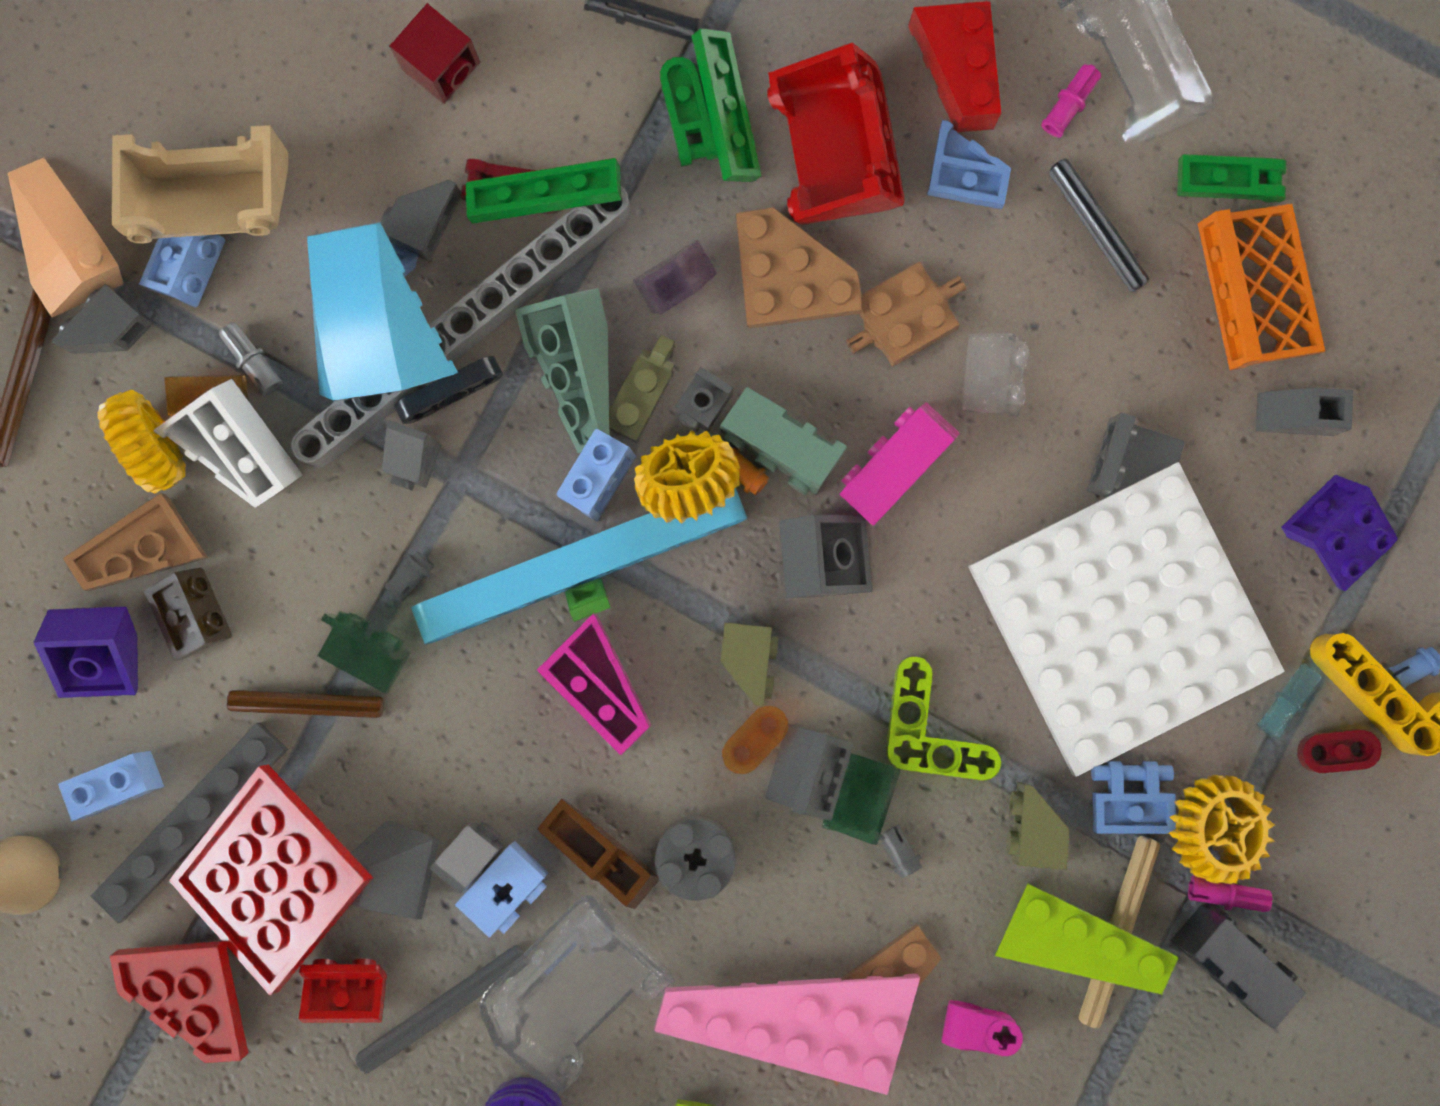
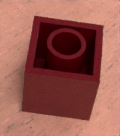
[389,3,481,104]

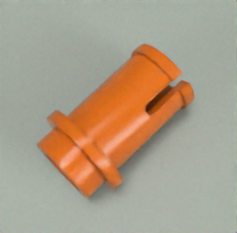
[733,448,770,496]

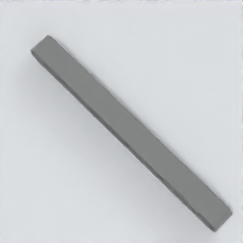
[291,186,631,468]

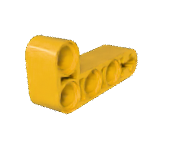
[1310,633,1440,756]

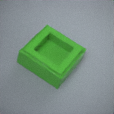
[565,578,611,622]

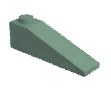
[515,288,609,453]

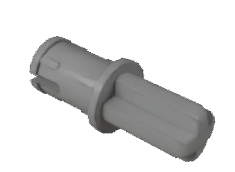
[219,322,283,396]

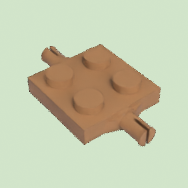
[846,261,966,367]

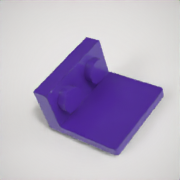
[1281,475,1398,591]

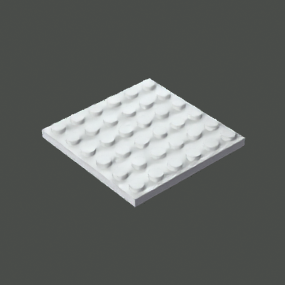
[968,462,1285,777]

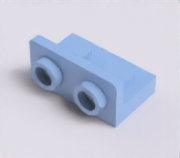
[139,234,225,307]
[557,429,636,522]

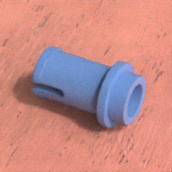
[1386,647,1440,689]

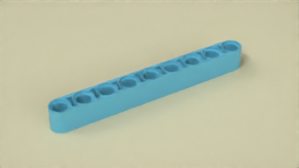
[411,488,748,644]

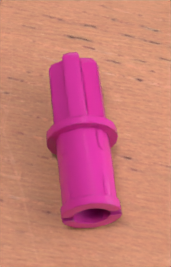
[1041,64,1101,138]
[1188,875,1273,912]

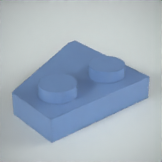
[927,120,1011,209]

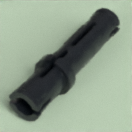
[584,0,699,43]

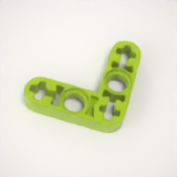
[886,656,1001,780]

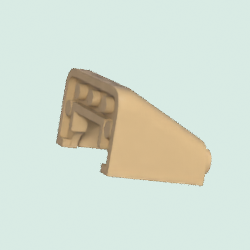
[112,125,289,244]

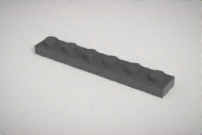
[90,723,289,923]

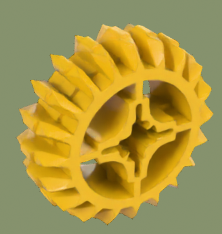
[98,389,186,494]
[634,430,740,524]
[1168,775,1275,884]

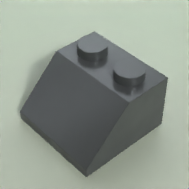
[779,514,872,598]

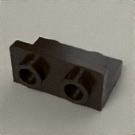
[144,567,232,661]

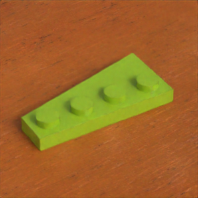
[995,883,1179,995]

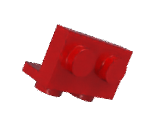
[299,958,387,1023]

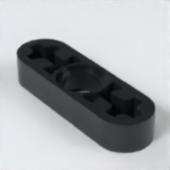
[394,356,503,424]

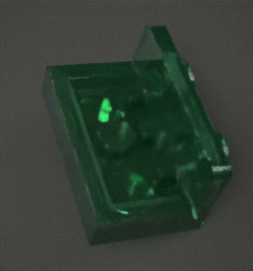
[822,753,901,845]

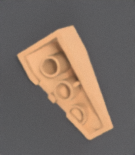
[8,158,124,318]

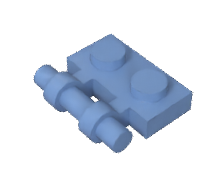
[1091,761,1176,834]

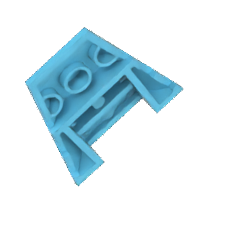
[307,222,458,400]

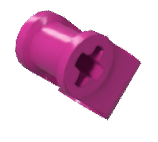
[941,1000,1023,1056]

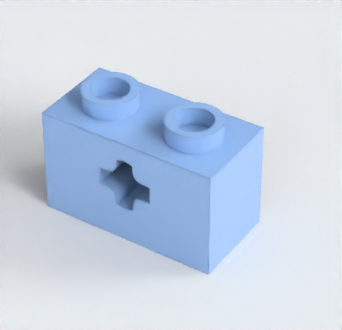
[58,751,164,821]
[455,841,549,938]

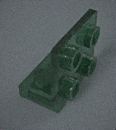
[317,610,411,693]

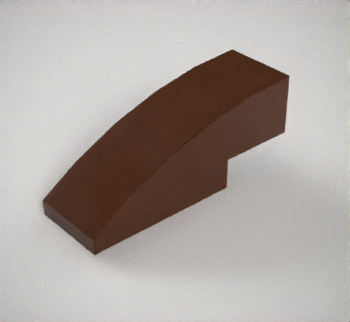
[537,798,659,909]

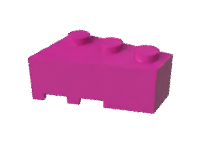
[839,402,960,526]
[537,613,651,755]

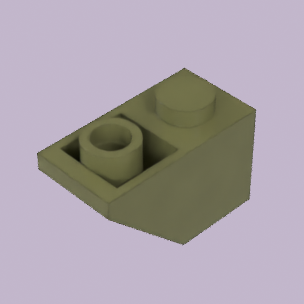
[721,622,778,707]
[1006,782,1070,870]

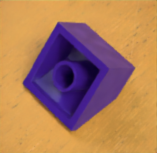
[33,606,138,698]

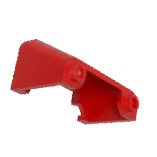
[767,42,904,225]

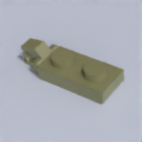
[609,335,676,443]

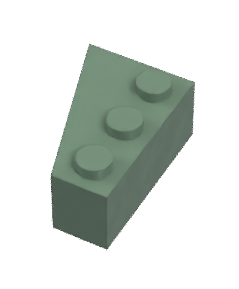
[720,387,847,495]

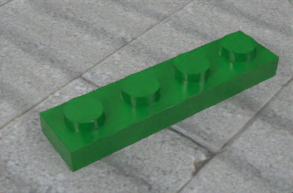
[692,29,762,182]
[466,158,622,224]

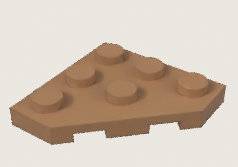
[736,208,863,329]

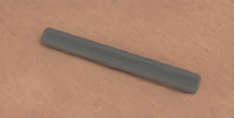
[355,945,528,1074]

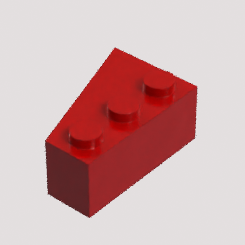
[908,1,1002,133]

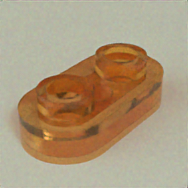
[722,705,788,774]

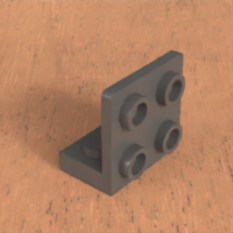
[1086,412,1184,497]
[766,724,854,821]

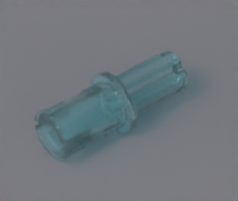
[1257,664,1321,739]

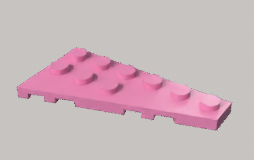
[654,974,920,1095]

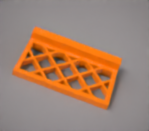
[1197,204,1325,370]

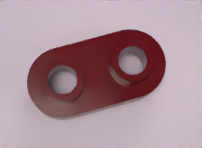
[1297,729,1382,773]

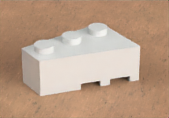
[153,379,303,508]

